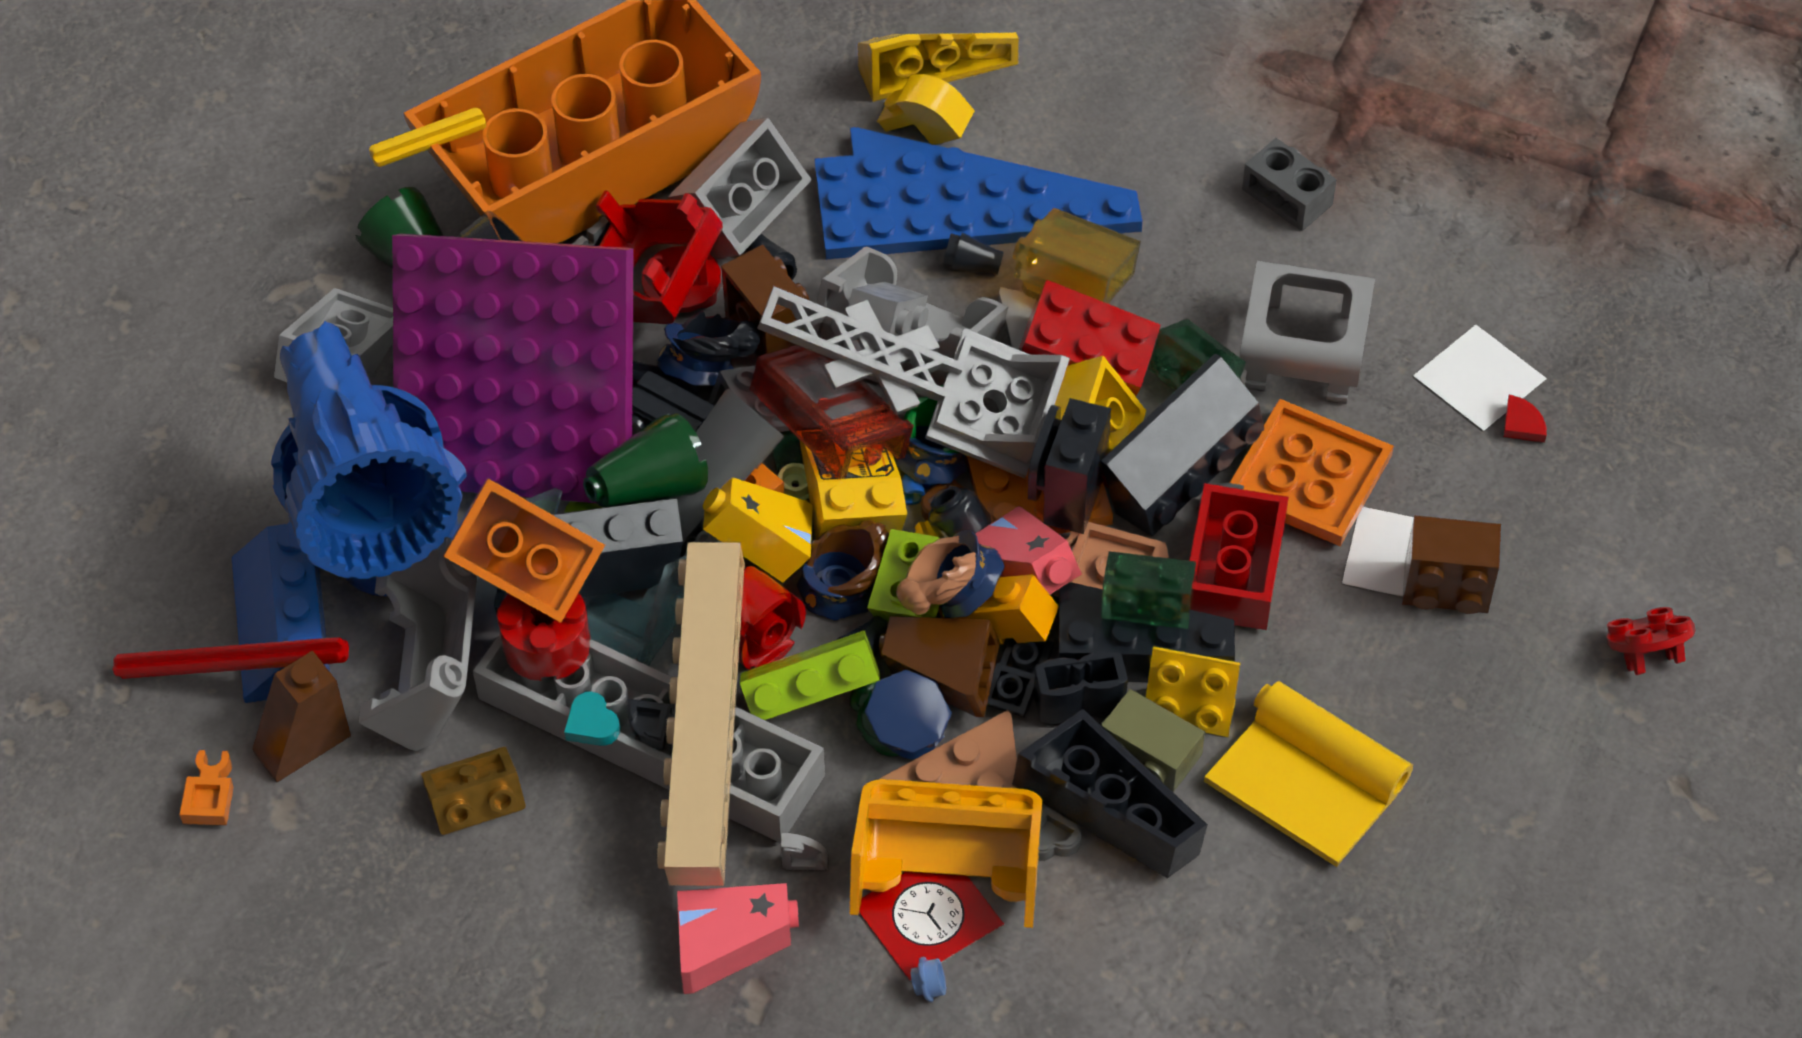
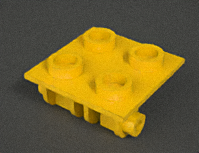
[1146,646,1241,737]

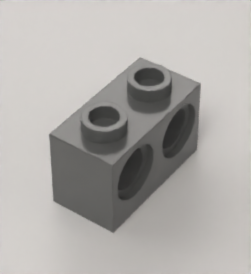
[1242,138,1337,231]

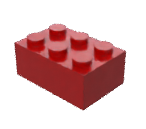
[1018,279,1161,396]
[1182,483,1289,630]

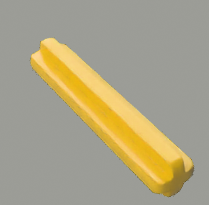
[369,108,486,167]

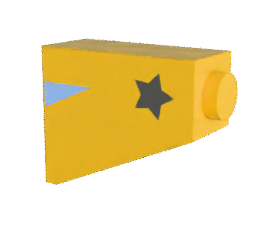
[703,477,813,583]

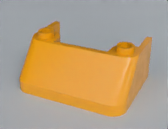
[849,779,1042,928]

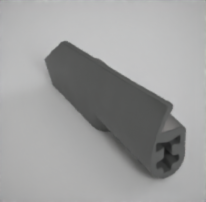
[670,389,784,559]

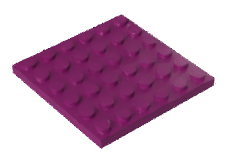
[392,234,633,503]

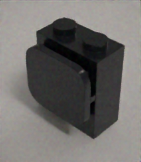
[1028,398,1111,534]

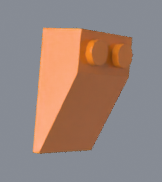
[442,478,605,623]

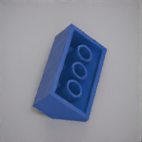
[232,523,330,703]

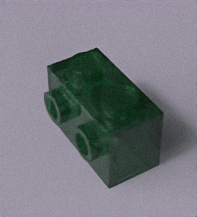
[1101,551,1196,629]

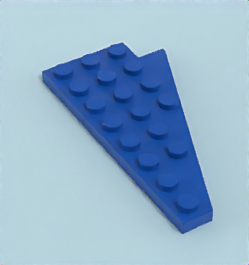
[815,127,1143,260]

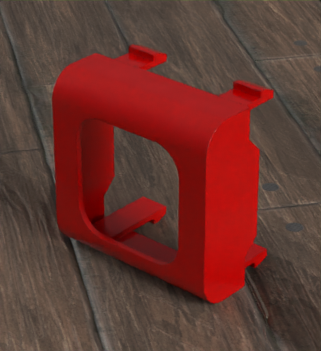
[596,190,723,324]

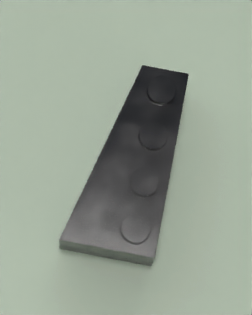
[1058,582,1235,683]
[1012,709,1208,879]

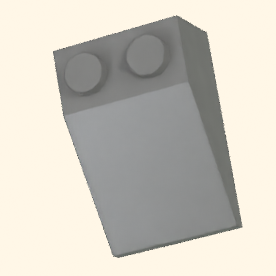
[274,288,393,382]

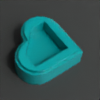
[564,692,620,746]

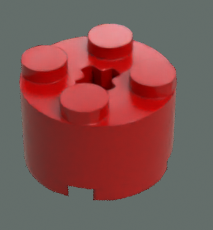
[738,566,806,670]
[497,593,590,681]

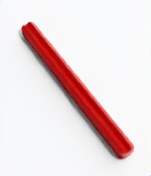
[112,637,349,679]

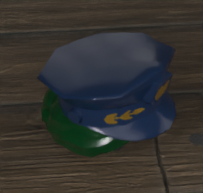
[850,670,952,759]

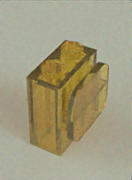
[1013,208,1141,304]

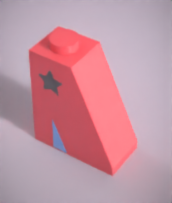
[975,506,1082,595]
[677,883,799,994]

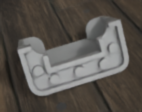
[813,246,1009,397]
[359,537,477,751]

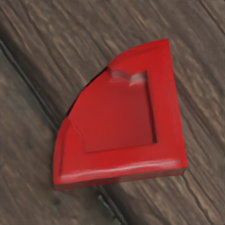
[1503,395,1547,443]

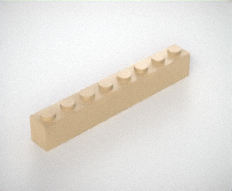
[657,542,745,886]

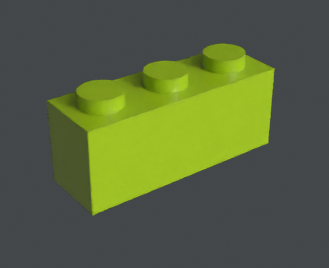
[739,630,880,720]

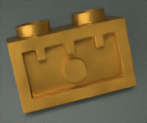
[421,746,526,835]

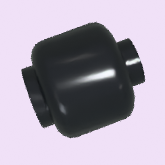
[928,486,991,539]

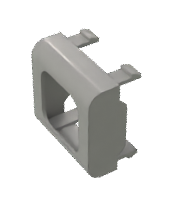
[1238,260,1375,404]

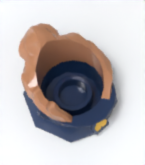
[896,530,1005,618]

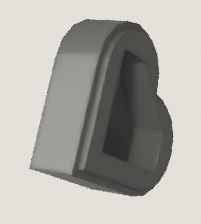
[1038,805,1081,861]

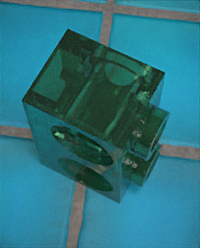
[1148,318,1246,390]

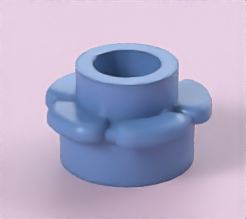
[911,957,946,1002]

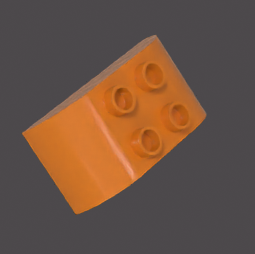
[403,0,761,243]

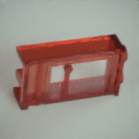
[750,337,914,479]

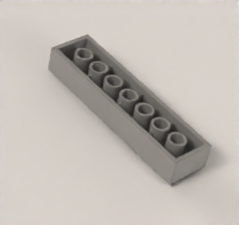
[473,634,825,843]

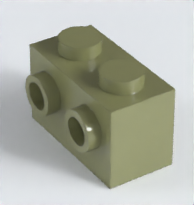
[1101,689,1205,792]

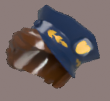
[796,519,889,621]

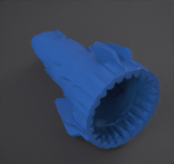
[280,321,467,579]

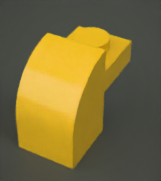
[877,74,975,145]

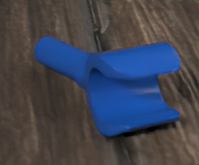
[902,474,936,505]

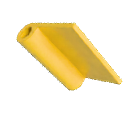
[1203,681,1413,867]

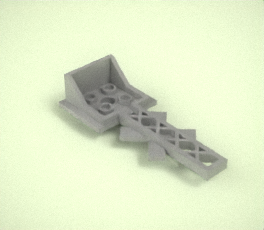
[757,287,1070,478]

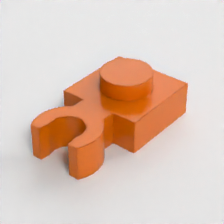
[180,750,234,825]

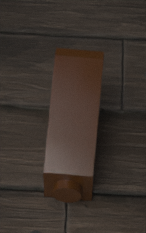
[879,616,1000,717]
[252,651,351,782]

